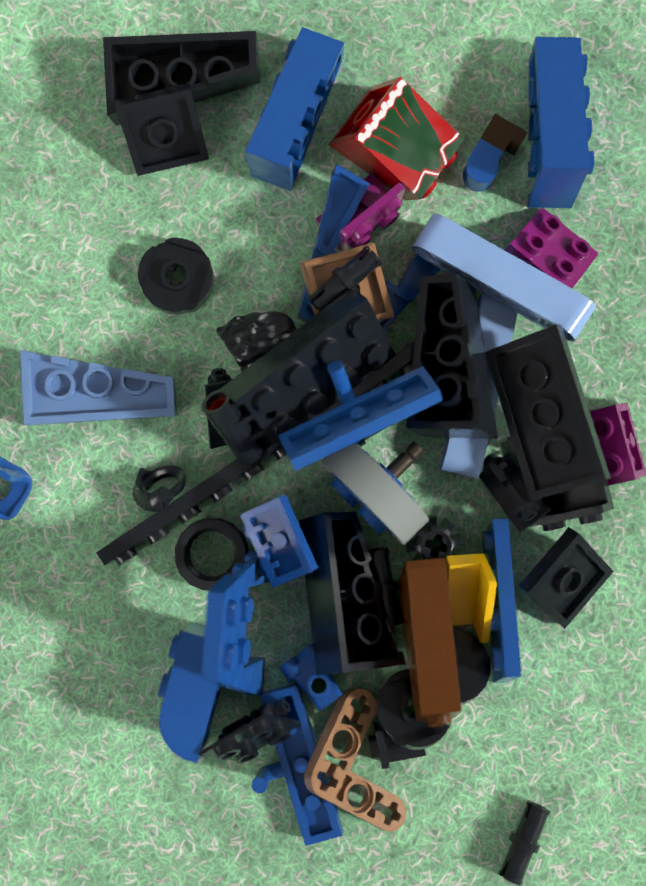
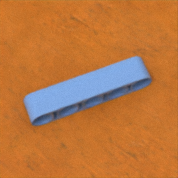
[412,214,596,342]
[440,292,518,479]

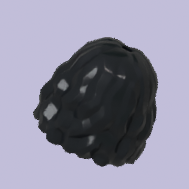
[216,311,297,372]

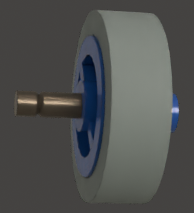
[321,441,429,545]

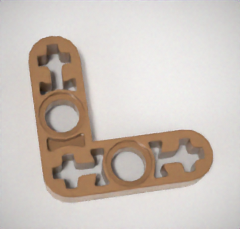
[304,688,407,832]

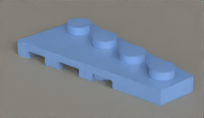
[20,350,177,426]

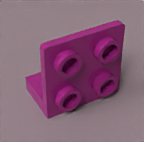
[315,173,405,252]
[505,208,598,289]
[589,402,646,486]

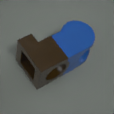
[462,113,528,192]

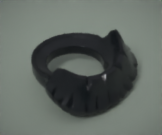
[132,465,186,512]

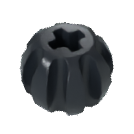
[405,514,462,561]

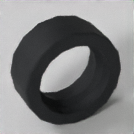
[175,518,248,591]

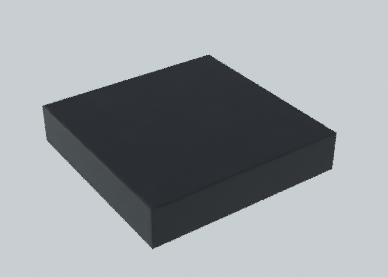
[115,83,209,176]
[519,527,614,629]

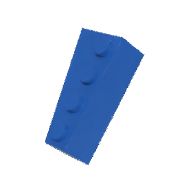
[245,27,344,191]
[527,37,594,208]

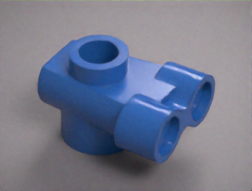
[280,643,343,711]

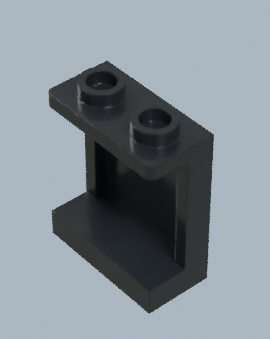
[507,437,614,531]

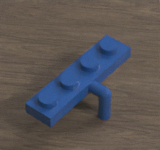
[278,361,443,471]
[252,683,344,846]

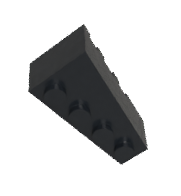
[103,31,260,126]
[406,274,498,439]
[299,512,407,675]

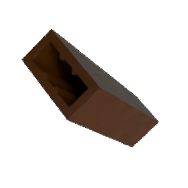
[397,558,462,727]

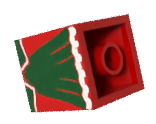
[328,76,464,200]

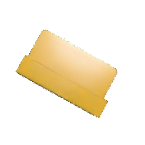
[446,553,497,643]

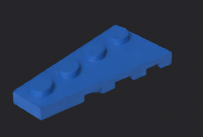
[482,519,522,683]

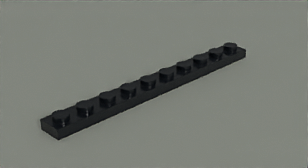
[96,341,415,566]

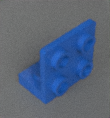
[240,494,318,588]

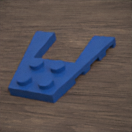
[297,164,441,332]
[202,551,269,696]

